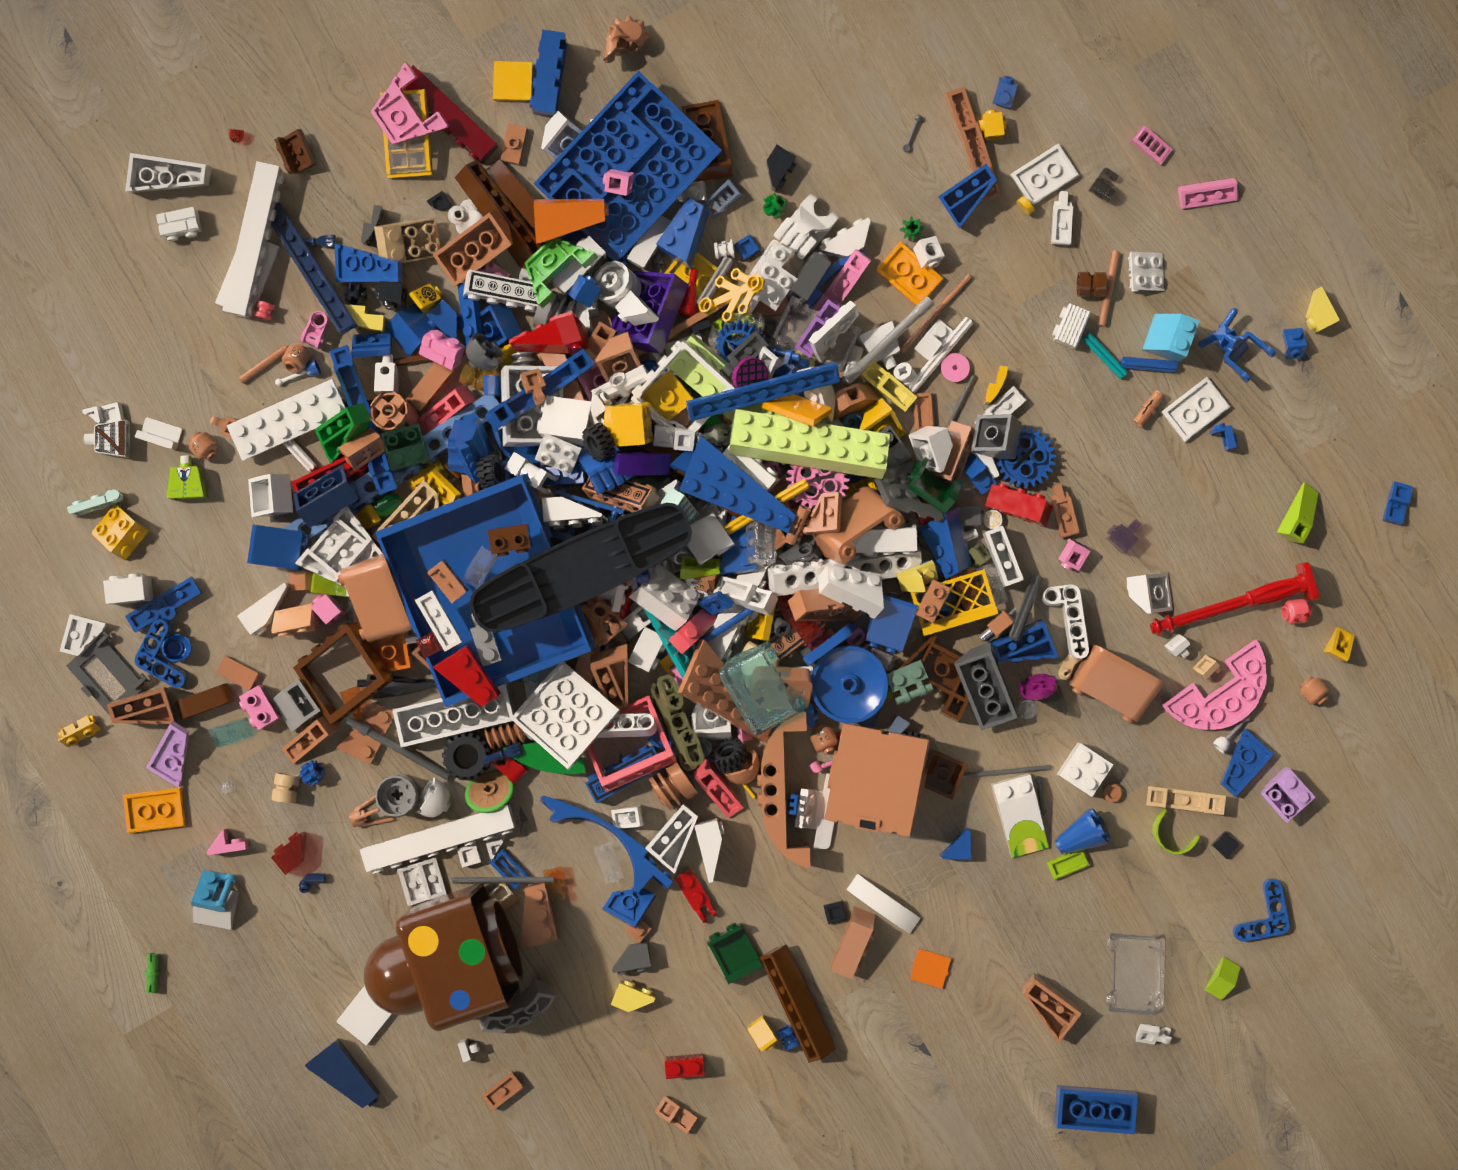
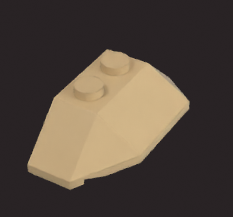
[372,480,439,543]

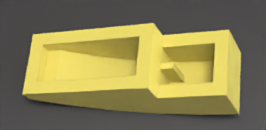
[344,304,386,333]
[860,361,917,412]

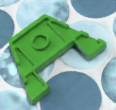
[525,238,598,309]

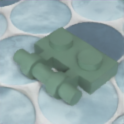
[887,660,933,705]

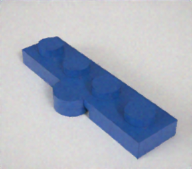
[457,283,483,360]
[125,577,202,633]

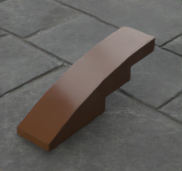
[486,159,535,230]

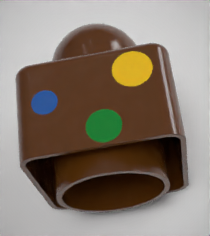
[364,882,523,1031]

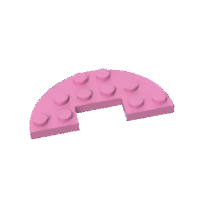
[1161,639,1267,730]

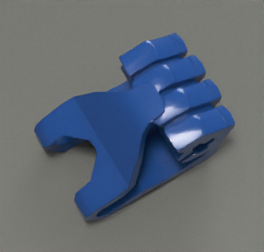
[577,445,633,494]

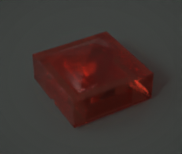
[416,632,443,658]

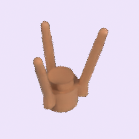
[349,795,395,828]

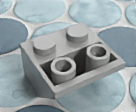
[270,679,322,732]

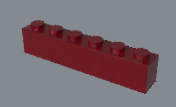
[402,65,498,163]

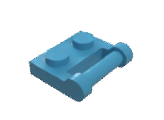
[191,870,237,912]

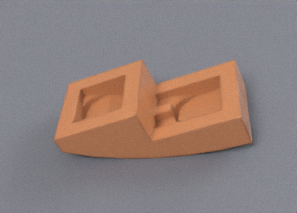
[655,1096,699,1134]

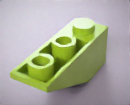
[1277,483,1319,544]

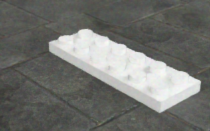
[227,379,346,461]

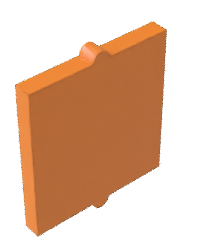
[910,948,951,989]

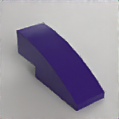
[614,452,671,475]

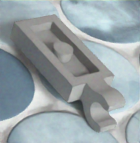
[470,613,502,666]

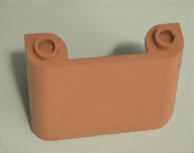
[812,487,906,565]
[338,554,413,643]
[1069,645,1164,724]

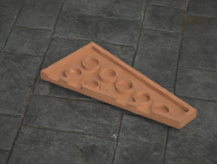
[677,639,774,742]

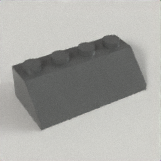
[954,643,1018,730]

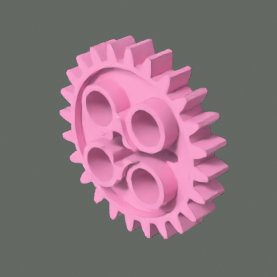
[786,464,849,509]

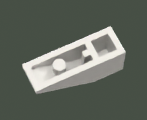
[237,583,290,636]

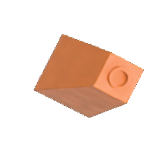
[534,199,609,243]

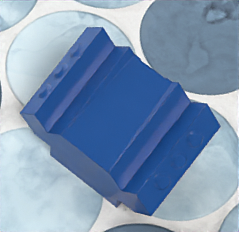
[448,413,495,483]

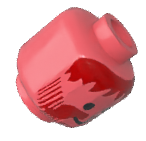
[1281,598,1312,624]

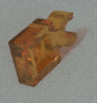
[543,866,567,902]

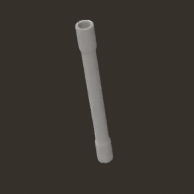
[843,296,935,384]

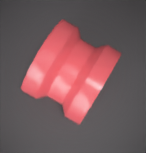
[253,300,275,321]

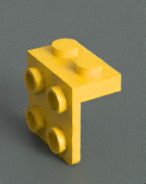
[92,505,149,561]

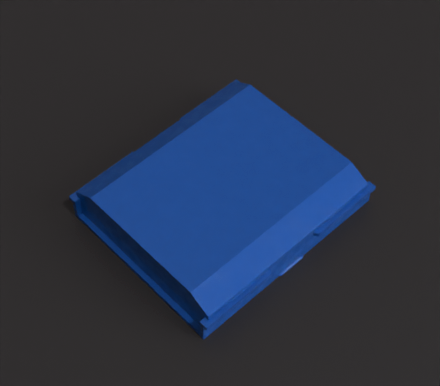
[375,472,597,707]

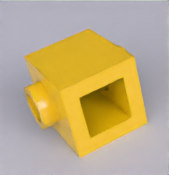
[978,110,1007,141]

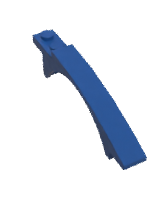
[329,345,397,495]
[540,796,673,895]

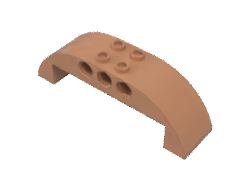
[757,711,811,868]

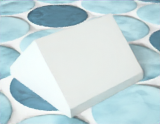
[193,888,239,930]

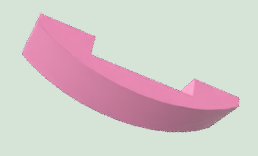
[813,249,871,313]

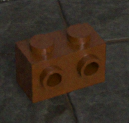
[487,523,533,557]

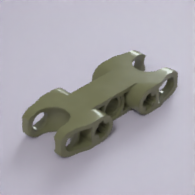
[650,674,704,772]

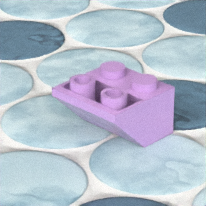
[1260,767,1316,823]

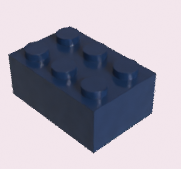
[293,464,359,528]

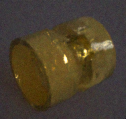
[459,359,493,392]

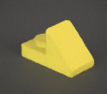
[896,560,938,592]

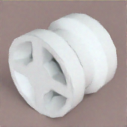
[894,362,917,386]

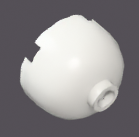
[415,778,451,817]

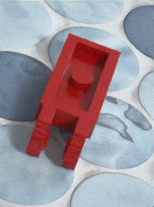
[674,868,717,923]

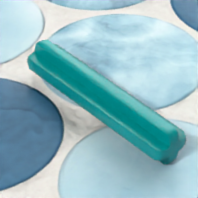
[1082,333,1128,379]

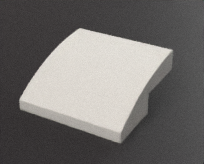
[688,513,735,565]
[397,857,447,906]

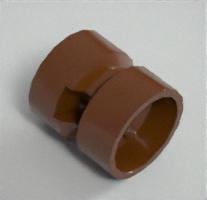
[1076,272,1107,297]

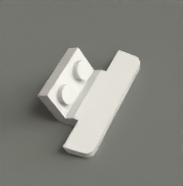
[795,773,834,849]

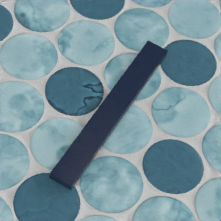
[271,202,357,336]

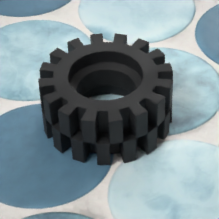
[582,423,616,461]
[476,454,506,489]
[710,737,748,773]

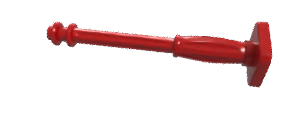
[1150,562,1320,637]

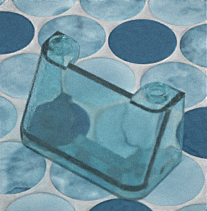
[720,641,806,735]

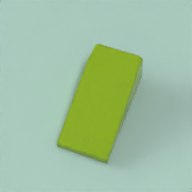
[680,556,720,579]

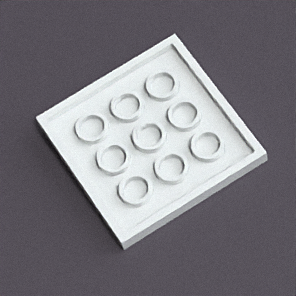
[510,662,620,770]

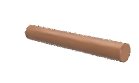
[239,344,288,384]

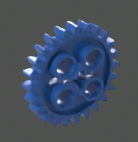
[993,426,1056,489]

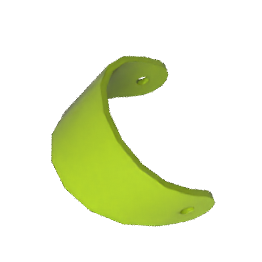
[1152,808,1200,854]

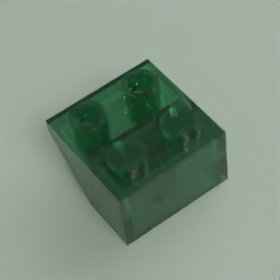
[381,423,432,473]

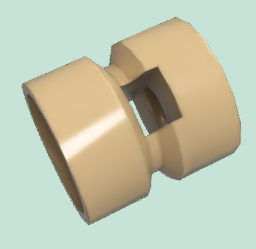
[271,773,300,803]

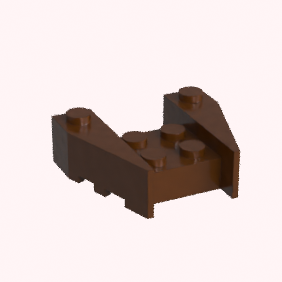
[888,632,969,722]

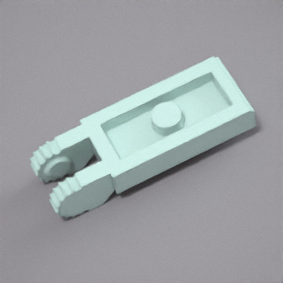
[67,489,124,517]

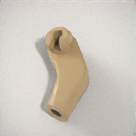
[1058,650,1084,680]

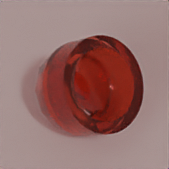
[228,129,244,143]

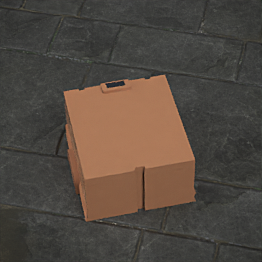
[825,723,930,837]

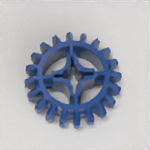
[715,319,765,363]

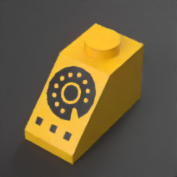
[409,283,443,315]

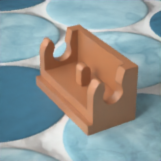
[339,427,387,471]
[427,559,469,604]

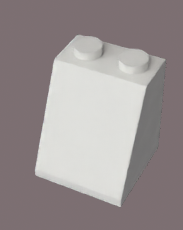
[537,396,592,449]

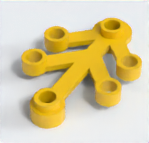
[699,268,765,323]

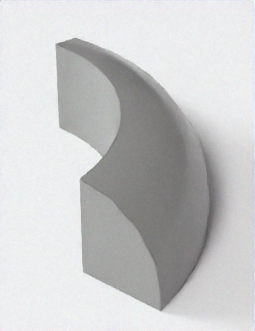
[480,979,556,1033]

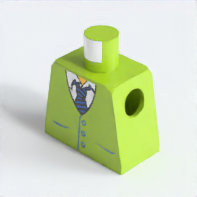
[166,455,207,500]

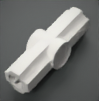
[591,365,648,400]

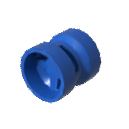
[776,1025,800,1051]

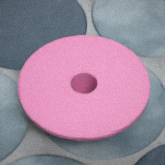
[941,353,970,382]

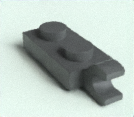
[720,331,768,377]

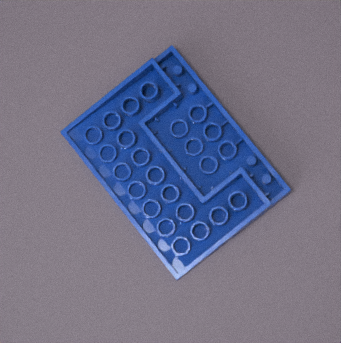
[533,70,722,261]

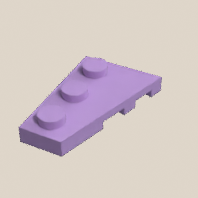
[146,722,189,788]

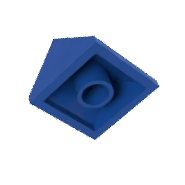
[385,303,434,356]

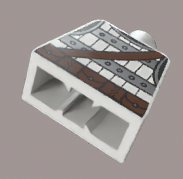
[84,420,130,458]

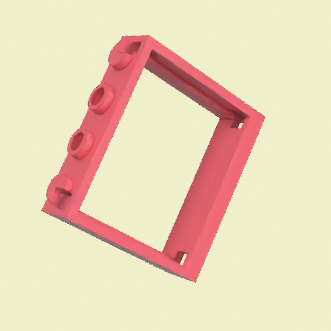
[587,696,677,792]

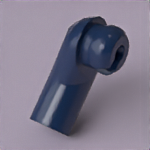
[299,873,325,893]

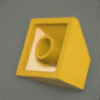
[860,398,906,439]

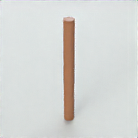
[1098,251,1120,327]

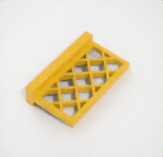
[910,569,999,636]

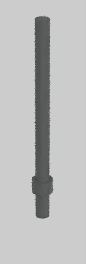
[345,716,450,780]

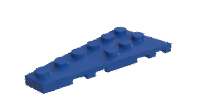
[679,435,796,533]

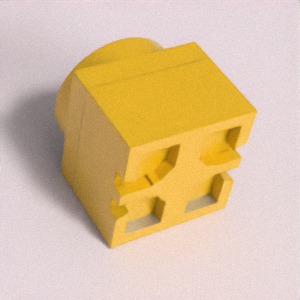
[604,402,653,447]

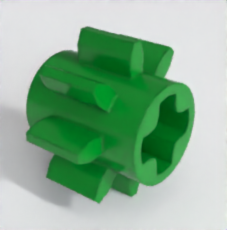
[763,193,786,219]
[900,216,924,241]

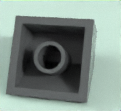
[971,414,1022,459]

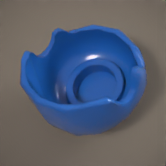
[161,634,192,663]

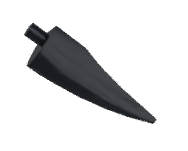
[357,674,437,699]

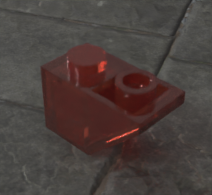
[271,832,306,875]

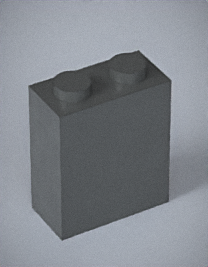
[785,252,831,306]

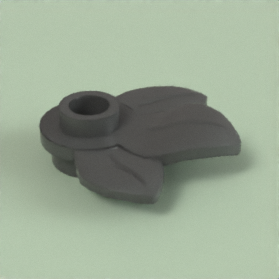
[782,534,816,562]

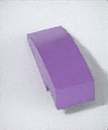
[795,298,842,358]

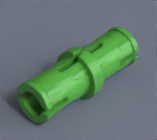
[145,953,161,993]

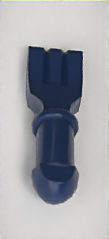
[303,235,336,247]
[483,742,524,764]

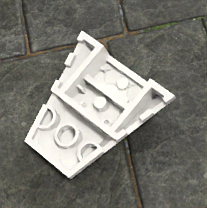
[295,506,390,587]

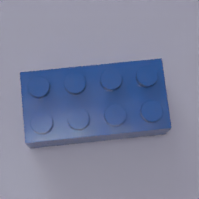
[1054,1085,1138,1134]

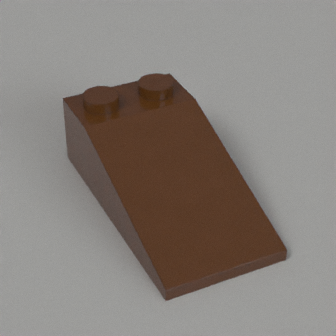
[681,100,733,182]

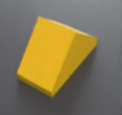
[1323,626,1355,661]

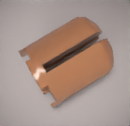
[370,392,419,439]

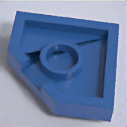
[602,887,656,929]

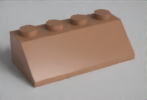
[433,209,513,287]

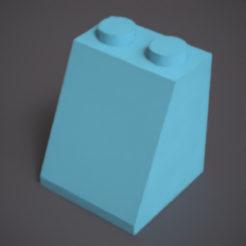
[1142,314,1200,362]

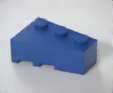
[656,197,709,270]
[988,620,1059,663]

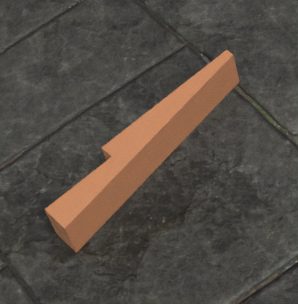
[944,86,1002,202]

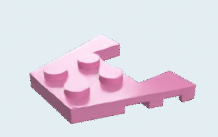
[371,63,449,144]

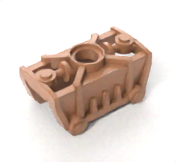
[580,596,628,646]

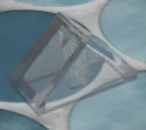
[462,546,498,589]

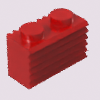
[664,1053,705,1079]

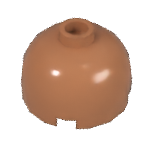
[724,746,761,785]

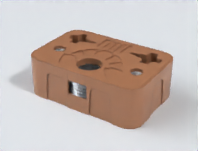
[750,666,813,710]

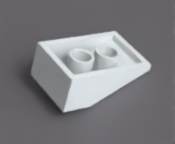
[694,818,725,883]

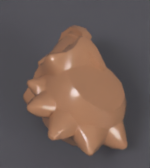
[603,15,652,63]

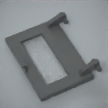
[66,631,150,715]

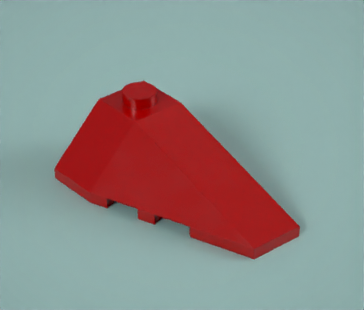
[509,311,589,353]

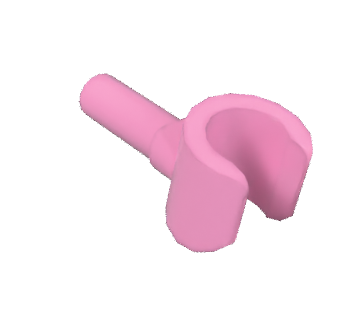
[809,760,832,773]

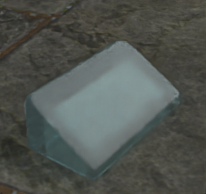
[208,717,253,748]

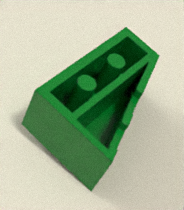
[315,403,372,463]

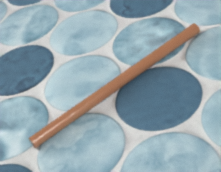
[900,274,972,354]

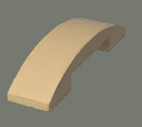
[1146,786,1226,815]

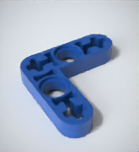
[135,618,188,688]
[803,621,857,666]
[1233,878,1290,942]

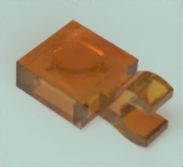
[340,686,366,721]

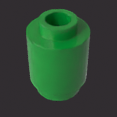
[373,492,403,518]

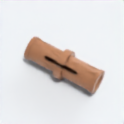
[1132,390,1165,428]
[784,505,811,545]

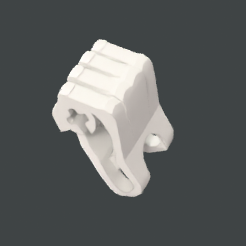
[774,194,839,260]

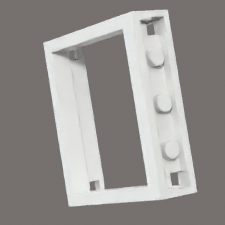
[631,340,735,433]

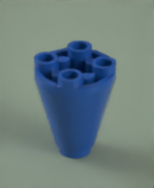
[1055,808,1112,854]

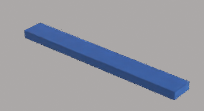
[686,362,840,421]

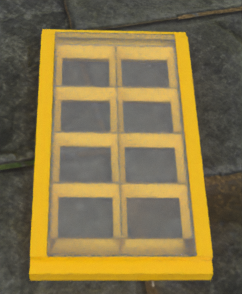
[380,89,433,178]

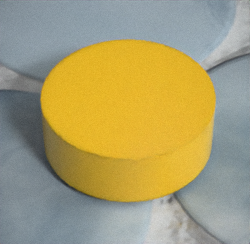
[1016,196,1034,215]

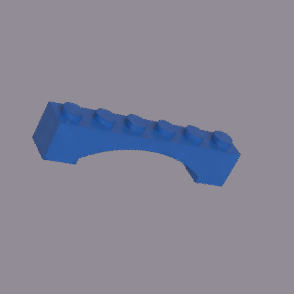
[485,349,594,432]

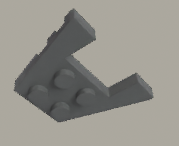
[873,461,944,523]

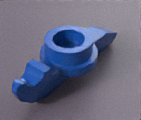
[641,359,658,372]

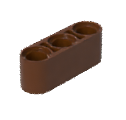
[175,683,234,720]

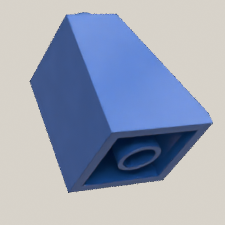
[247,524,308,571]
[864,595,918,654]

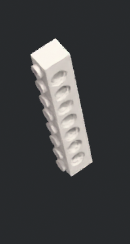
[768,548,922,596]

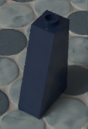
[305,1038,381,1108]

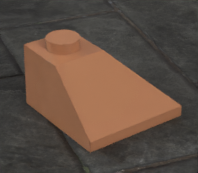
[595,332,641,383]

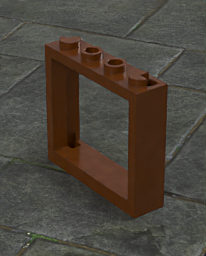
[293,622,394,725]

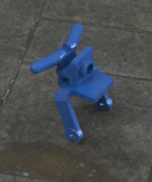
[1198,308,1276,383]

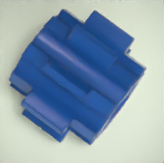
[299,760,325,786]

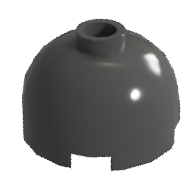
[466,333,504,371]

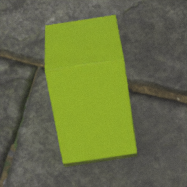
[1204,957,1240,1000]

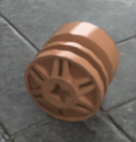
[649,762,699,812]

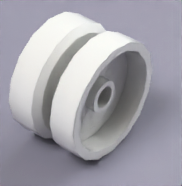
[593,261,642,311]

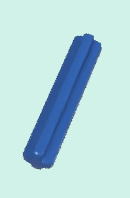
[1121,356,1178,372]

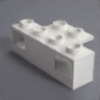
[736,239,797,316]

